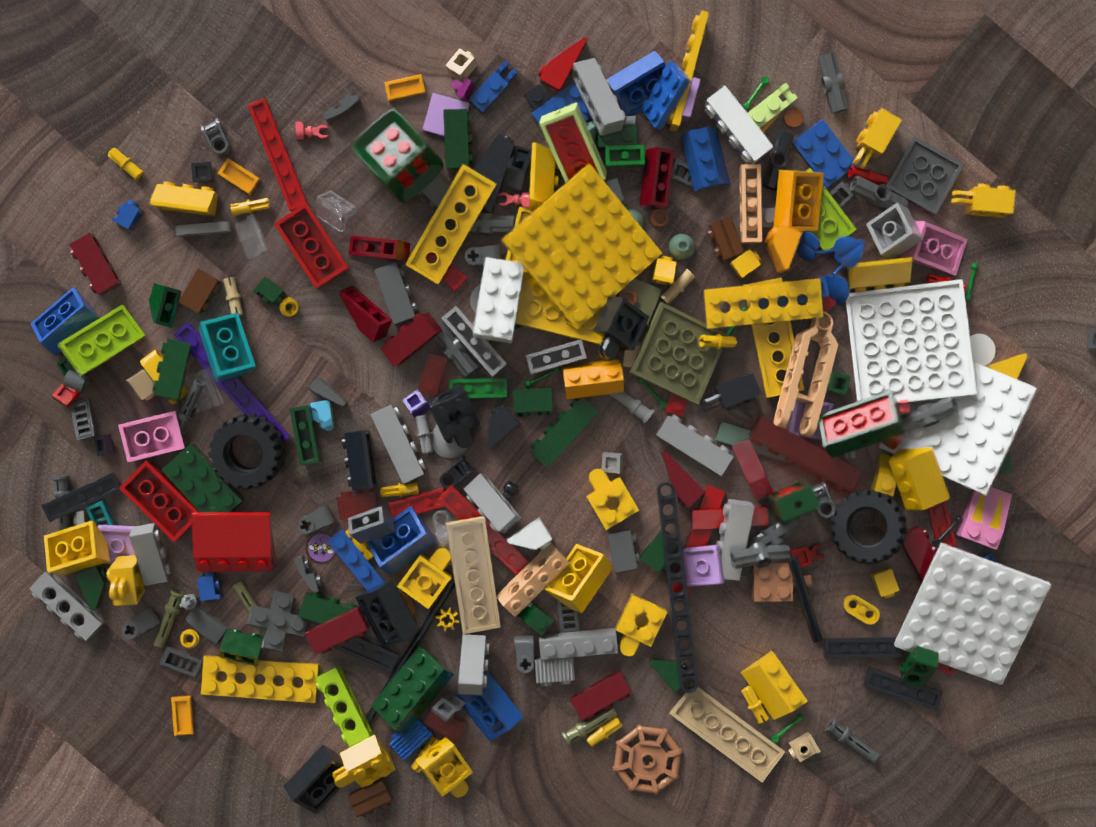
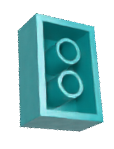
[198,312,255,382]

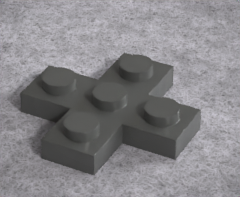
[247,591,308,652]

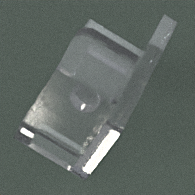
[316,190,356,232]
[235,214,270,259]

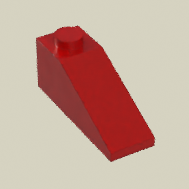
[538,37,587,93]

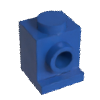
[112,199,143,231]
[197,572,223,601]

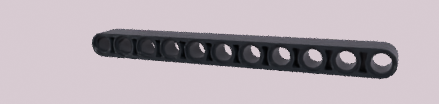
[656,482,698,693]

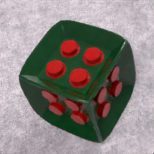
[352,109,444,203]

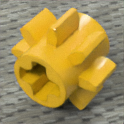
[436,607,460,631]

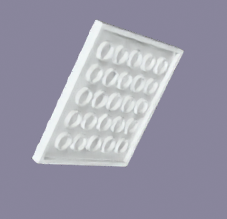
[846,279,977,403]
[879,362,1037,495]
[894,543,1051,685]

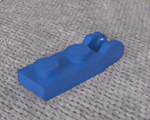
[469,61,518,113]

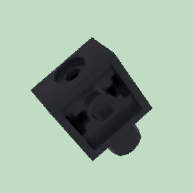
[593,297,649,359]
[700,372,761,412]
[426,385,480,448]

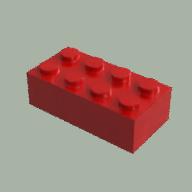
[274,203,351,290]
[119,460,200,542]

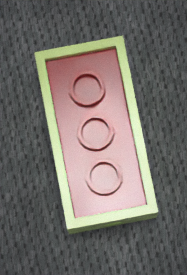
[539,103,607,183]

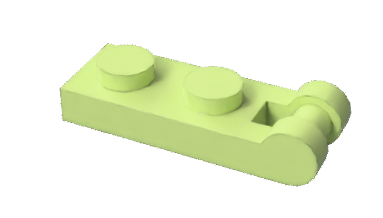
[747,83,798,128]

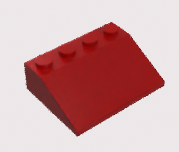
[192,512,276,572]

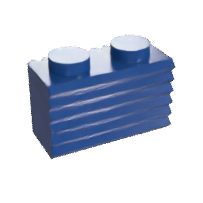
[389,717,434,761]

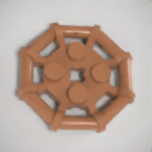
[612,724,683,795]

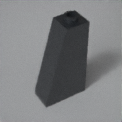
[465,134,515,214]

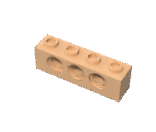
[739,164,762,244]
[496,543,570,617]

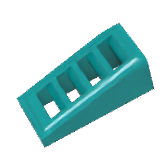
[84,498,115,526]

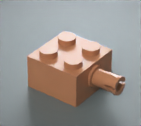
[751,562,812,602]

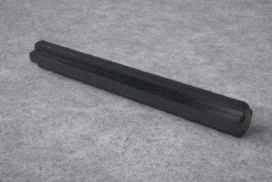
[788,556,822,643]

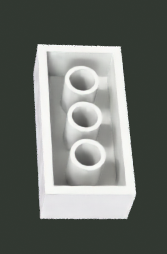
[704,86,773,164]
[473,257,524,343]

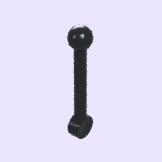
[932,516,963,547]

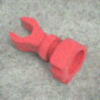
[296,122,328,140]
[498,192,530,209]
[899,400,910,415]

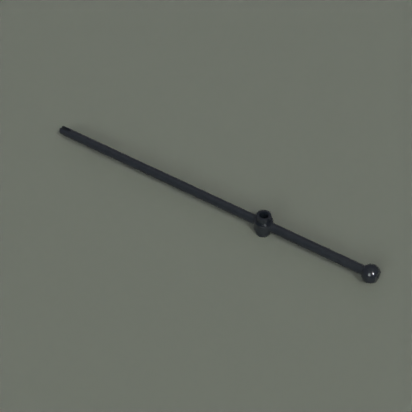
[365,481,518,724]

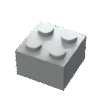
[866,202,923,260]

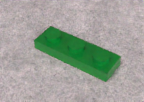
[449,378,507,398]

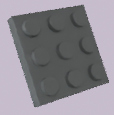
[886,136,964,215]

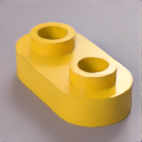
[843,595,880,625]

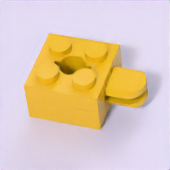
[852,108,902,169]
[951,184,1015,218]
[586,469,639,530]
[397,548,452,609]
[107,555,145,606]
[615,593,667,656]
[332,735,396,788]
[415,737,473,798]

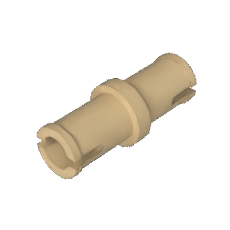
[660,269,695,305]
[223,277,244,316]

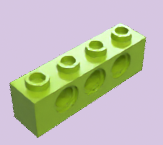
[316,666,374,747]

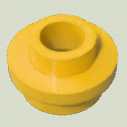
[279,297,299,317]
[180,629,200,648]

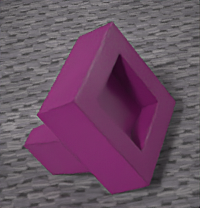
[451,78,476,102]

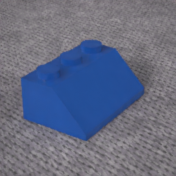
[606,51,666,116]
[681,127,730,192]
[31,287,99,356]
[367,506,437,576]
[456,671,523,741]

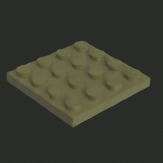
[629,302,729,405]

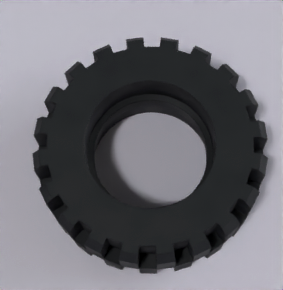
[208,413,287,490]
[830,490,907,564]

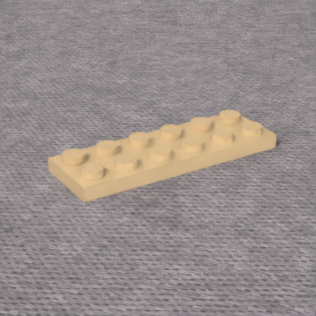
[446,516,501,634]
[669,682,785,783]

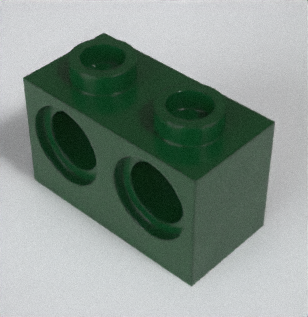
[899,646,939,689]

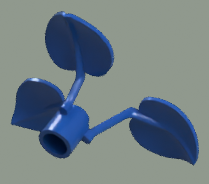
[796,231,865,306]

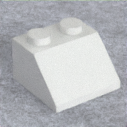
[507,517,552,550]

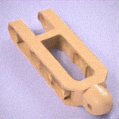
[774,312,838,437]

